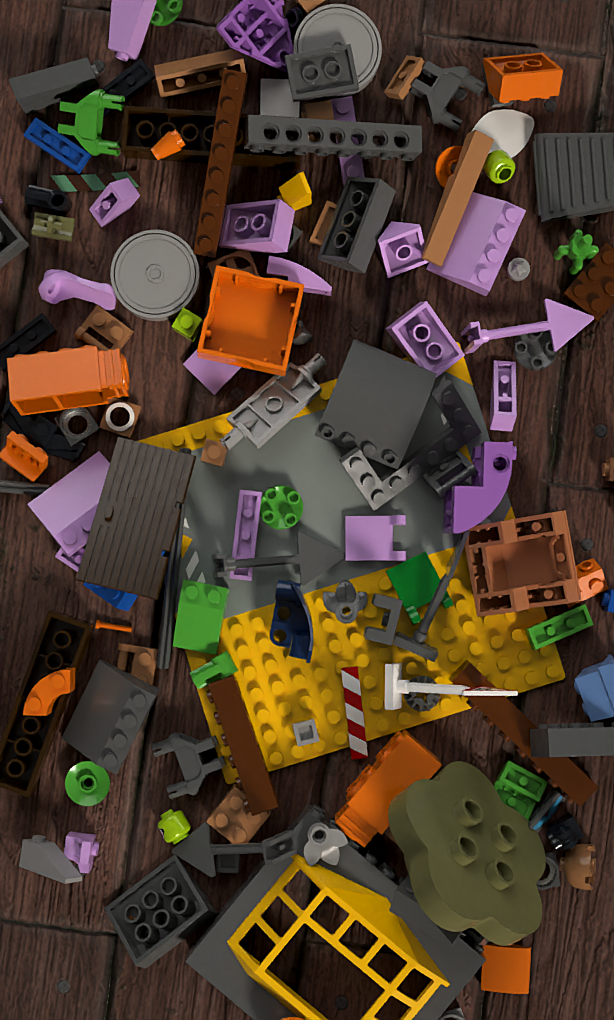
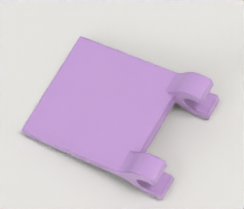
[183,350,241,395]
[345,515,406,561]

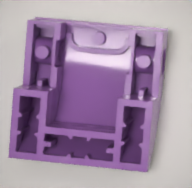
[443,441,517,534]

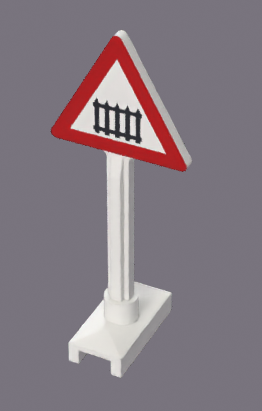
[385,662,518,710]

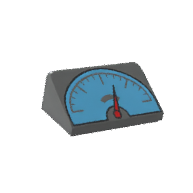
[528,789,566,833]

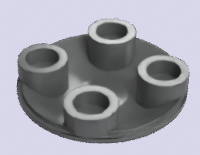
[513,331,558,371]

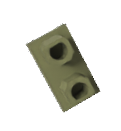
[31,212,76,242]

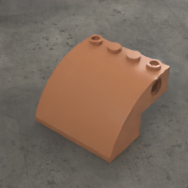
[462,510,582,617]

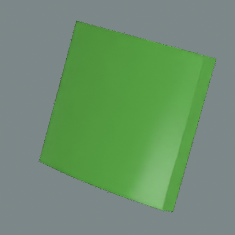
[493,760,548,820]

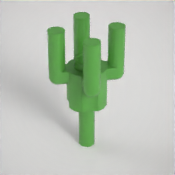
[553,229,599,275]

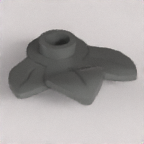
[323,580,367,624]

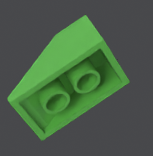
[173,579,230,655]

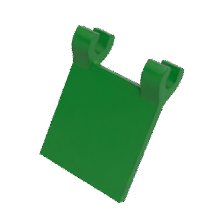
[386,551,454,625]

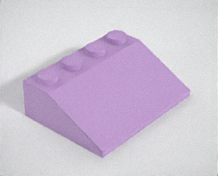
[426,192,526,296]
[27,451,110,557]

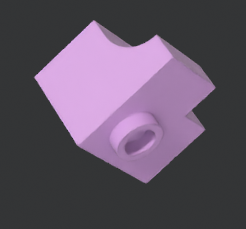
[64,831,99,873]

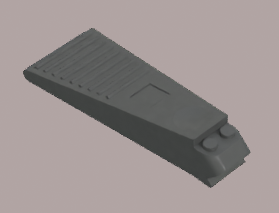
[532,133,614,223]

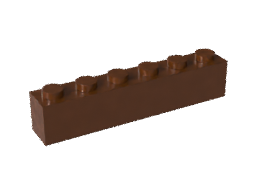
[206,675,280,816]

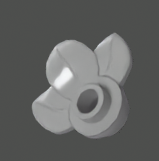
[304,823,348,866]

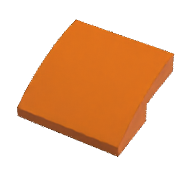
[481,943,531,994]

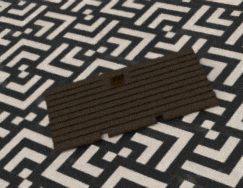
[76,437,196,600]

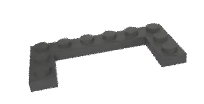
[339,380,482,511]

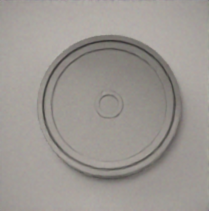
[293,4,382,98]
[110,230,201,321]

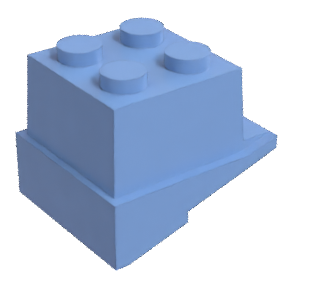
[574,654,614,722]

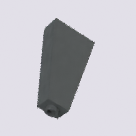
[8,58,100,115]

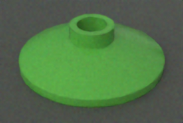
[65,761,110,806]

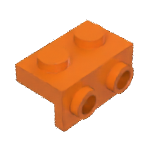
[0,431,48,482]
[566,558,608,608]

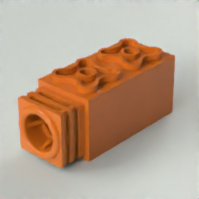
[7,345,130,416]
[335,729,442,848]

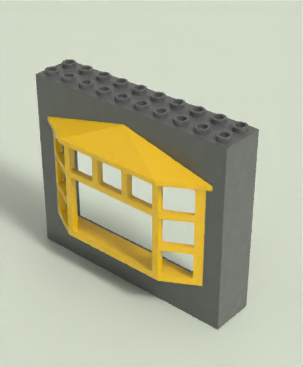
[185,803,486,1020]

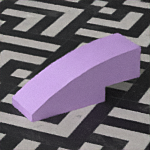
[267,256,332,296]

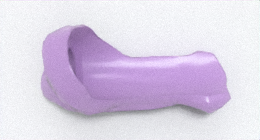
[38,269,117,310]

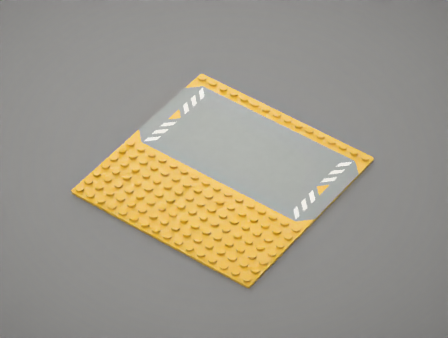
[137,342,565,784]

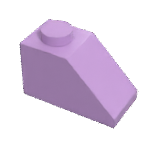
[89,178,141,227]

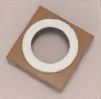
[99,397,142,438]

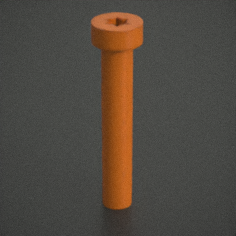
[95,620,132,632]

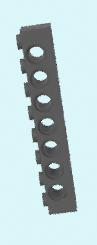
[243,115,422,161]

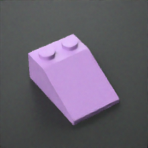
[219,199,295,254]
[385,301,465,377]

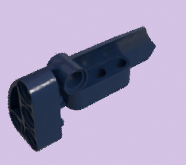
[270,579,313,663]

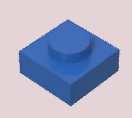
[601,589,614,613]

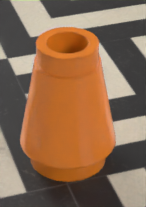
[151,129,186,160]

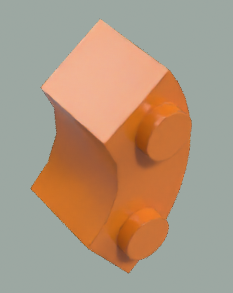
[23,667,75,716]

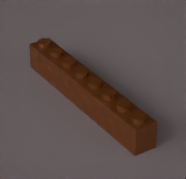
[193,69,248,258]
[448,660,599,807]

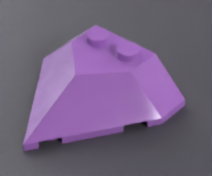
[216,0,293,73]

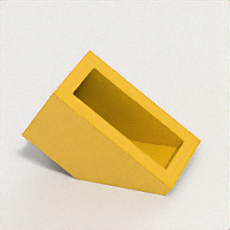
[276,172,312,211]

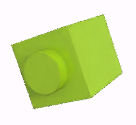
[172,307,203,342]

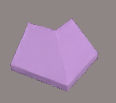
[376,221,429,278]

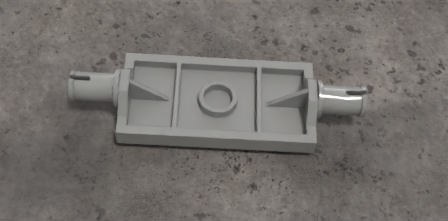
[219,353,326,451]

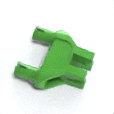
[58,89,125,156]

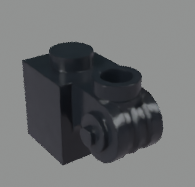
[546,812,584,851]

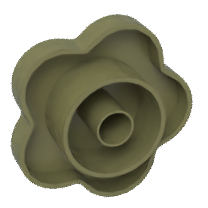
[388,761,546,946]

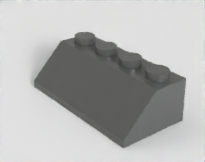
[317,176,396,273]

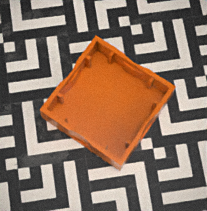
[197,265,304,377]

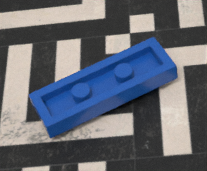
[23,117,91,174]

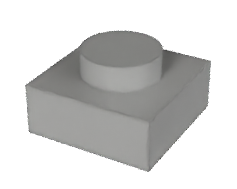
[292,718,320,747]

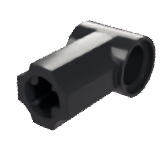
[25,185,72,215]

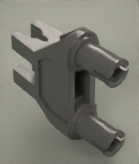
[410,60,486,133]
[151,732,226,799]

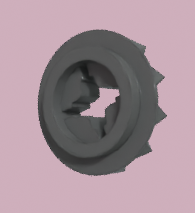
[404,675,440,712]

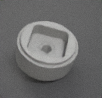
[507,258,530,281]

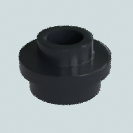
[285,7,305,30]

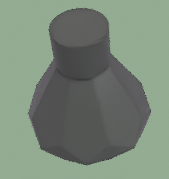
[292,321,313,346]

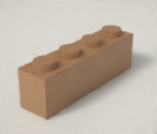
[154,49,246,98]

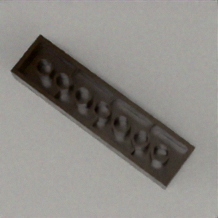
[121,106,301,170]
[0,610,95,798]

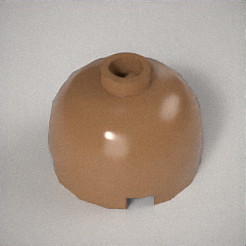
[560,844,596,890]

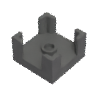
[363,593,403,645]

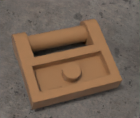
[74,305,134,351]
[117,643,158,685]

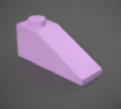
[490,360,517,431]

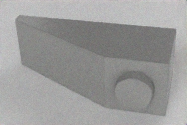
[19,835,82,884]

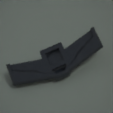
[1,399,88,463]

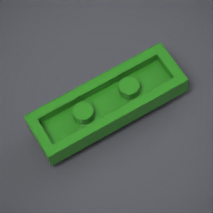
[524,604,593,650]

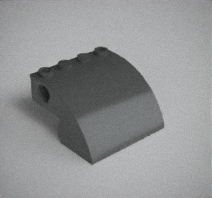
[315,339,437,470]

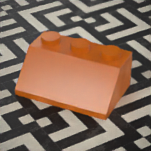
[483,53,563,103]

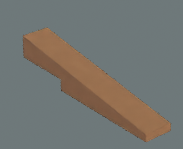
[421,130,494,267]

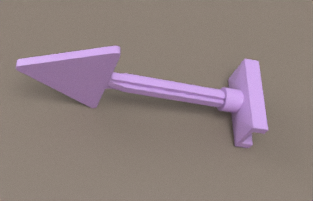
[461,299,594,354]

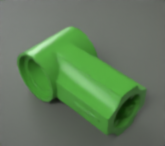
[190,650,238,690]

